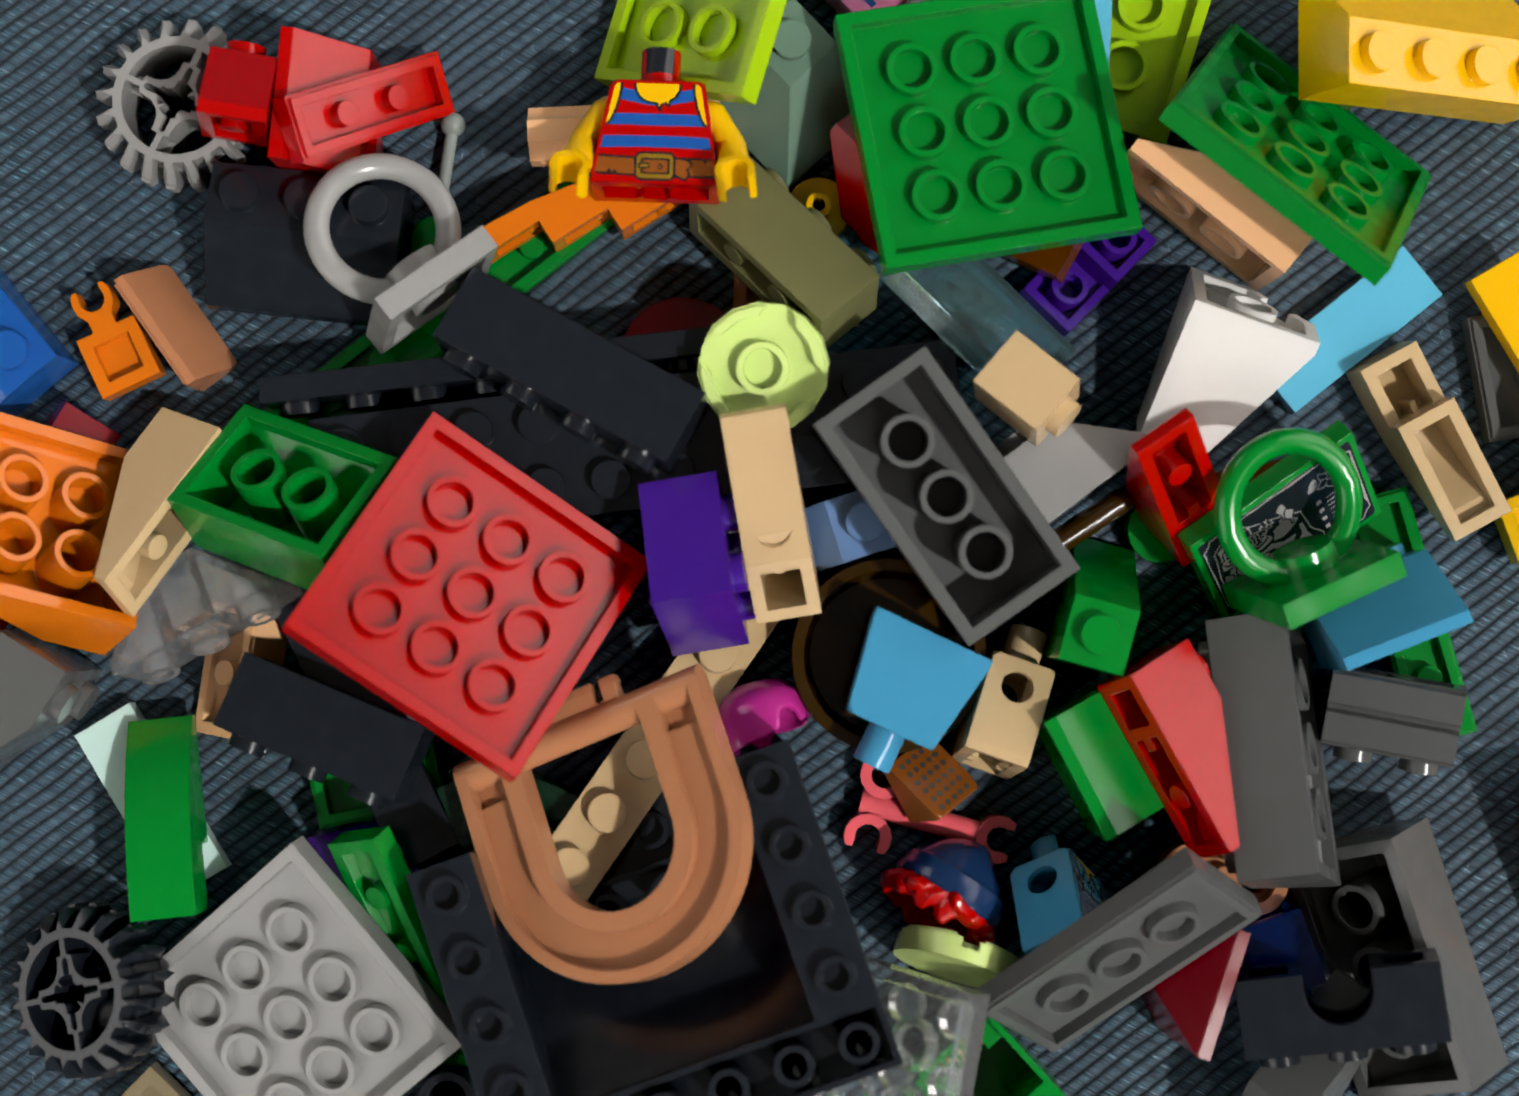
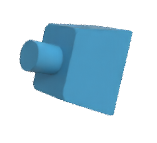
[845,607,993,774]

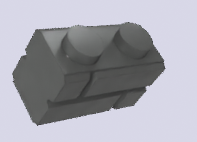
[1321,667,1467,776]

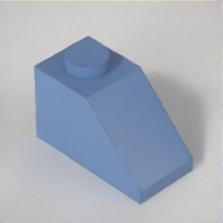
[805,491,896,573]

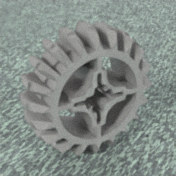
[95,19,264,193]

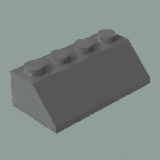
[1198,614,1341,889]
[1291,817,1509,1096]

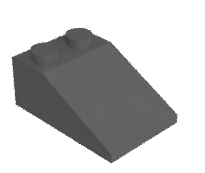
[0,630,104,766]

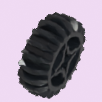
[8,902,176,1080]

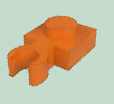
[70,281,167,401]

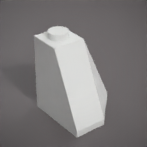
[1136,267,1320,453]

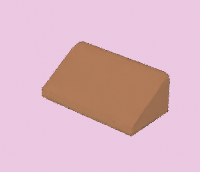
[114,265,238,392]

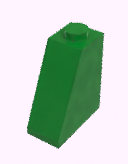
[1042,538,1141,676]

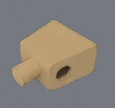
[950,624,1055,780]

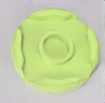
[697,301,830,428]
[893,924,1020,988]

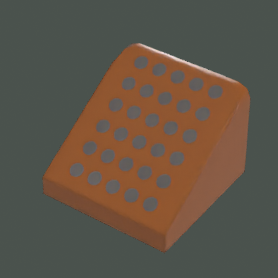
[884,743,978,822]

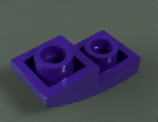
[1017,227,1157,340]

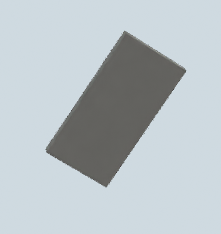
[972,847,1263,1052]

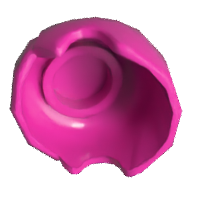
[718,679,812,758]

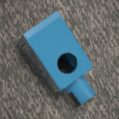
[1010,835,1108,955]

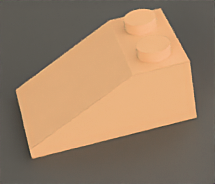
[1127,139,1313,291]

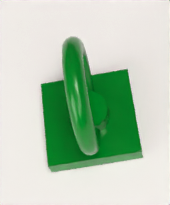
[1213,427,1408,630]

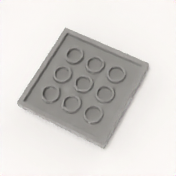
[155,836,461,1096]

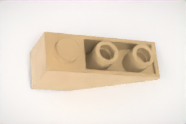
[719,403,822,624]

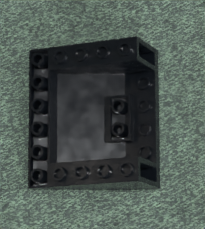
[406,739,903,1096]

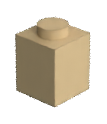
[973,330,1082,447]

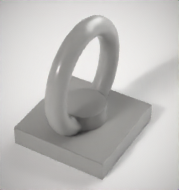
[303,153,498,355]

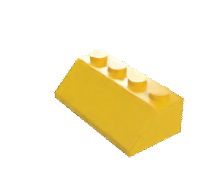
[1298,0,1519,124]

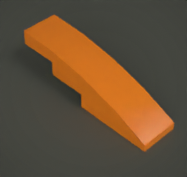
[483,177,683,264]

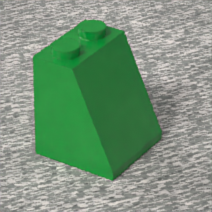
[1038,663,1164,841]

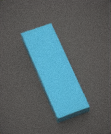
[1273,246,1443,415]

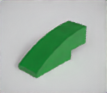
[124,715,208,922]

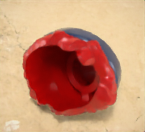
[879,838,1006,946]

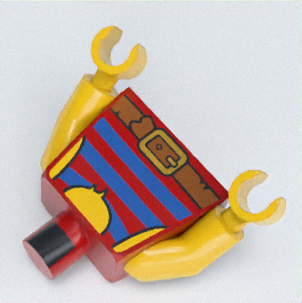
[548,47,758,205]

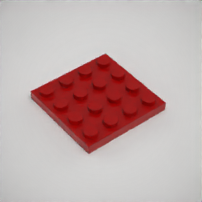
[280,411,647,783]

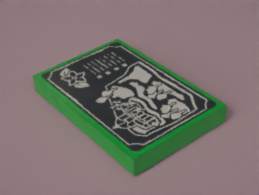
[1177,420,1382,618]

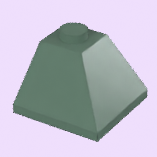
[720,0,850,190]

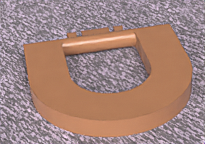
[453,664,753,984]

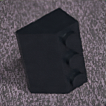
[204,161,416,326]

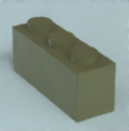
[689,155,880,348]

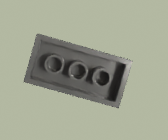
[811,346,1080,646]

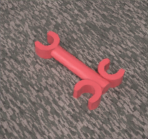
[843,762,1017,864]

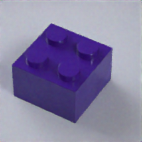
[638,471,756,656]

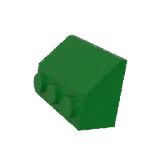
[167,404,398,590]

